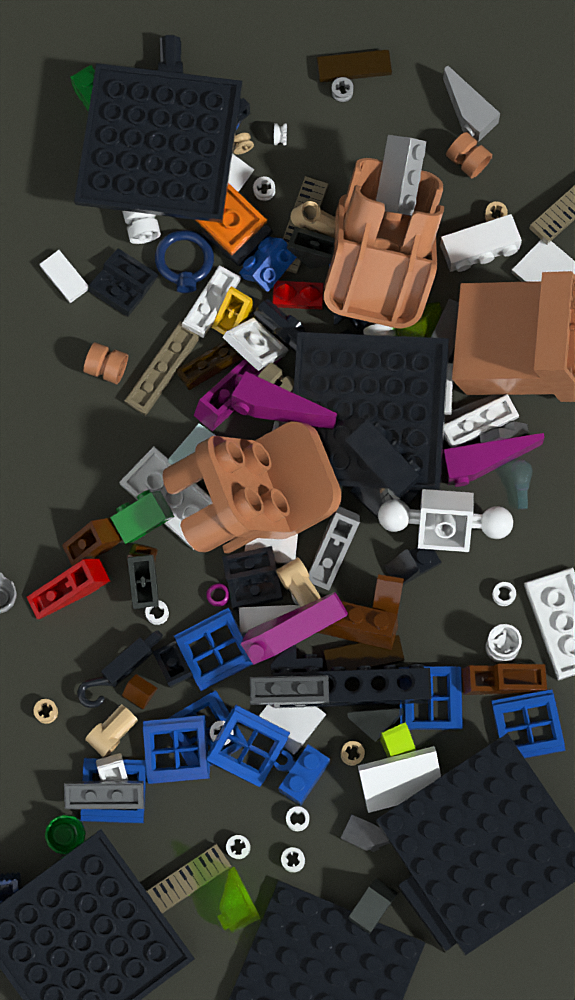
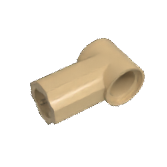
[290,201,335,238]
[276,557,321,607]
[85,704,138,758]

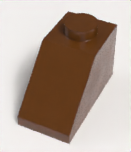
[62,518,123,566]
[373,574,404,614]

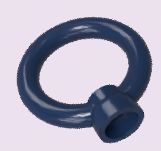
[155,230,214,293]

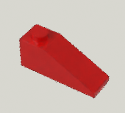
[27,559,110,619]

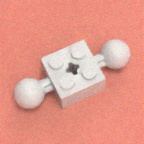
[378,489,513,552]

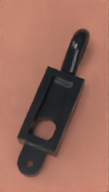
[77,630,163,708]

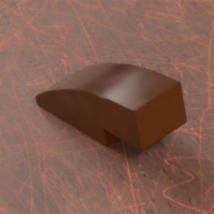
[462,664,547,695]

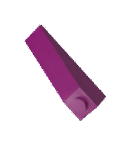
[194,359,281,431]
[232,371,337,429]
[443,433,545,487]
[241,592,348,665]

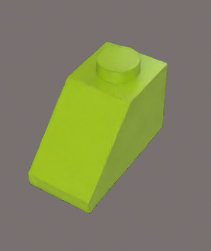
[380,722,416,758]

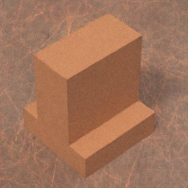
[452,271,575,402]

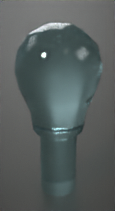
[510,460,533,509]

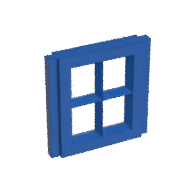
[174,608,253,691]
[399,666,463,730]
[491,690,565,758]
[168,691,247,767]
[206,704,290,787]
[143,715,210,784]
[80,758,146,824]

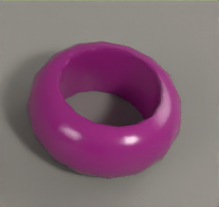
[206,583,230,607]

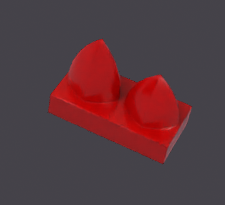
[273,281,323,310]

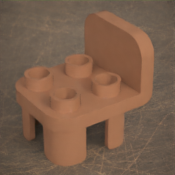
[324,158,444,328]
[163,422,341,553]

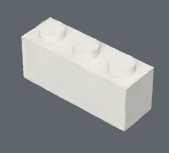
[440,214,522,272]

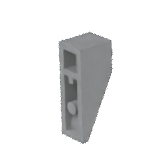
[443,66,500,142]
[309,507,360,590]

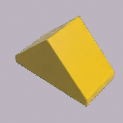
[211,286,253,335]

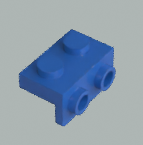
[238,237,297,291]

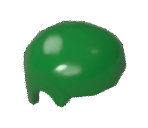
[45,814,86,854]

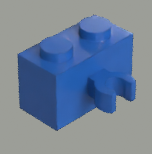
[274,744,330,806]

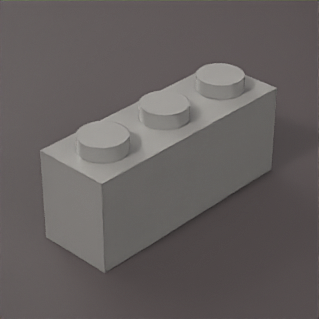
[376,135,427,216]

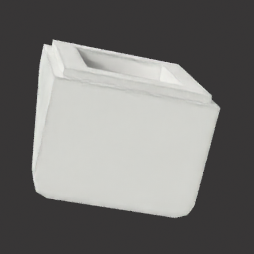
[96,753,129,781]

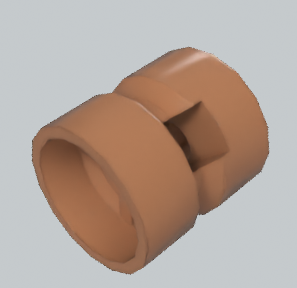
[446,132,493,178]
[83,342,128,384]

